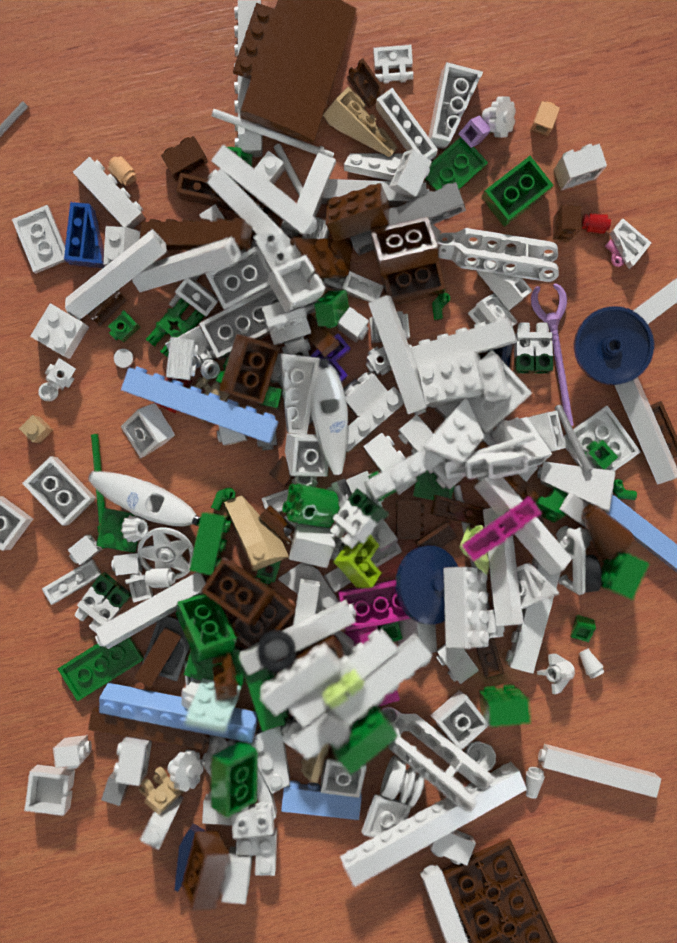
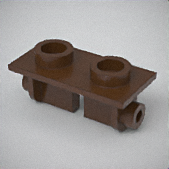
[88,291,127,327]

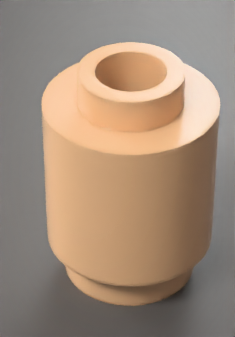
[108,156,137,186]

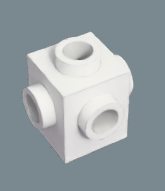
[282,337,311,357]
[365,347,392,376]
[44,358,76,390]

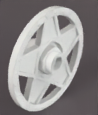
[138,528,194,579]

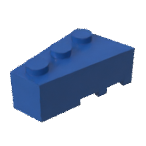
[64,202,105,268]

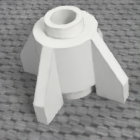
[537,653,575,694]

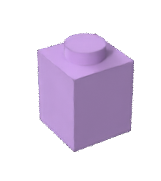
[459,116,490,148]

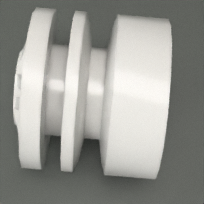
[380,755,425,807]

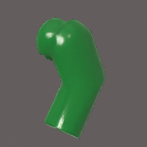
[432,293,451,321]
[613,479,637,500]
[211,488,236,511]

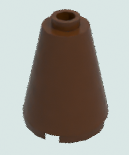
[581,505,634,560]

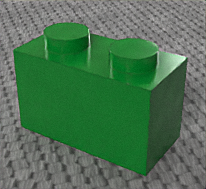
[314,290,349,328]

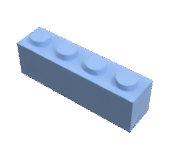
[281,780,362,820]

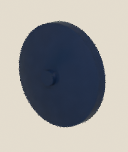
[574,306,654,385]
[396,546,458,625]

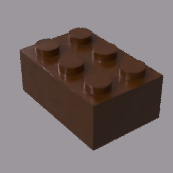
[326,183,389,241]
[371,217,438,276]
[379,257,446,305]
[219,334,280,404]
[201,558,276,625]
[231,584,296,648]
[181,831,230,910]

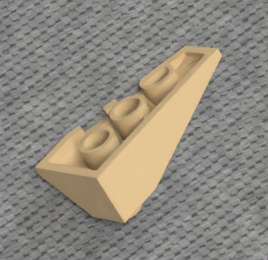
[323,86,398,157]
[224,496,289,572]

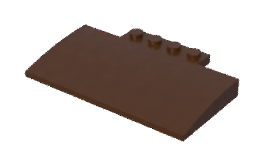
[233,0,357,143]
[441,839,558,943]

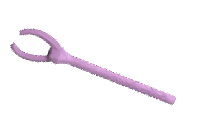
[531,283,574,426]

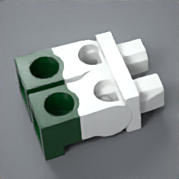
[513,322,553,374]
[330,488,389,548]
[75,572,132,632]

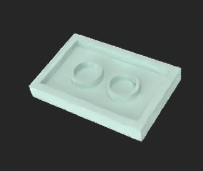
[185,678,241,733]

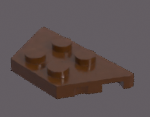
[290,238,353,278]

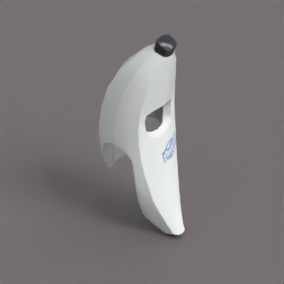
[310,359,348,475]
[88,471,201,527]

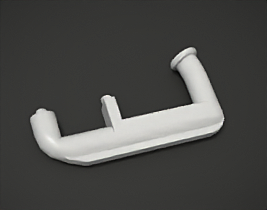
[558,528,585,595]

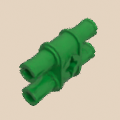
[146,298,205,358]

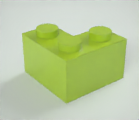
[334,534,381,588]

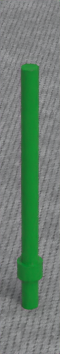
[91,434,105,549]

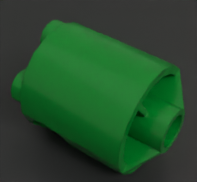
[282,484,339,528]

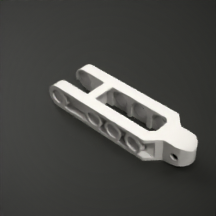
[436,228,559,282]
[382,707,493,812]

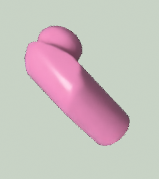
[604,239,624,267]

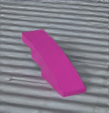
[462,496,541,562]

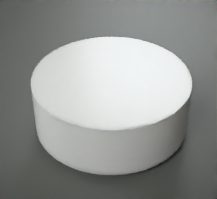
[114,349,134,369]

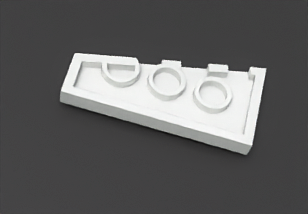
[280,354,320,434]

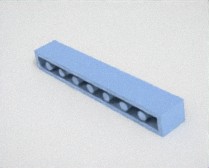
[121,366,279,444]
[99,683,258,743]

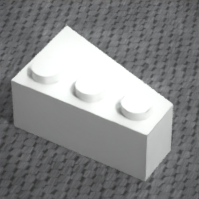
[247,726,290,794]

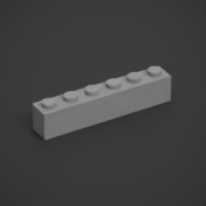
[350,183,466,255]

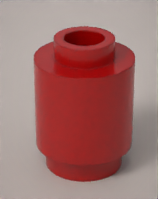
[581,212,611,234]

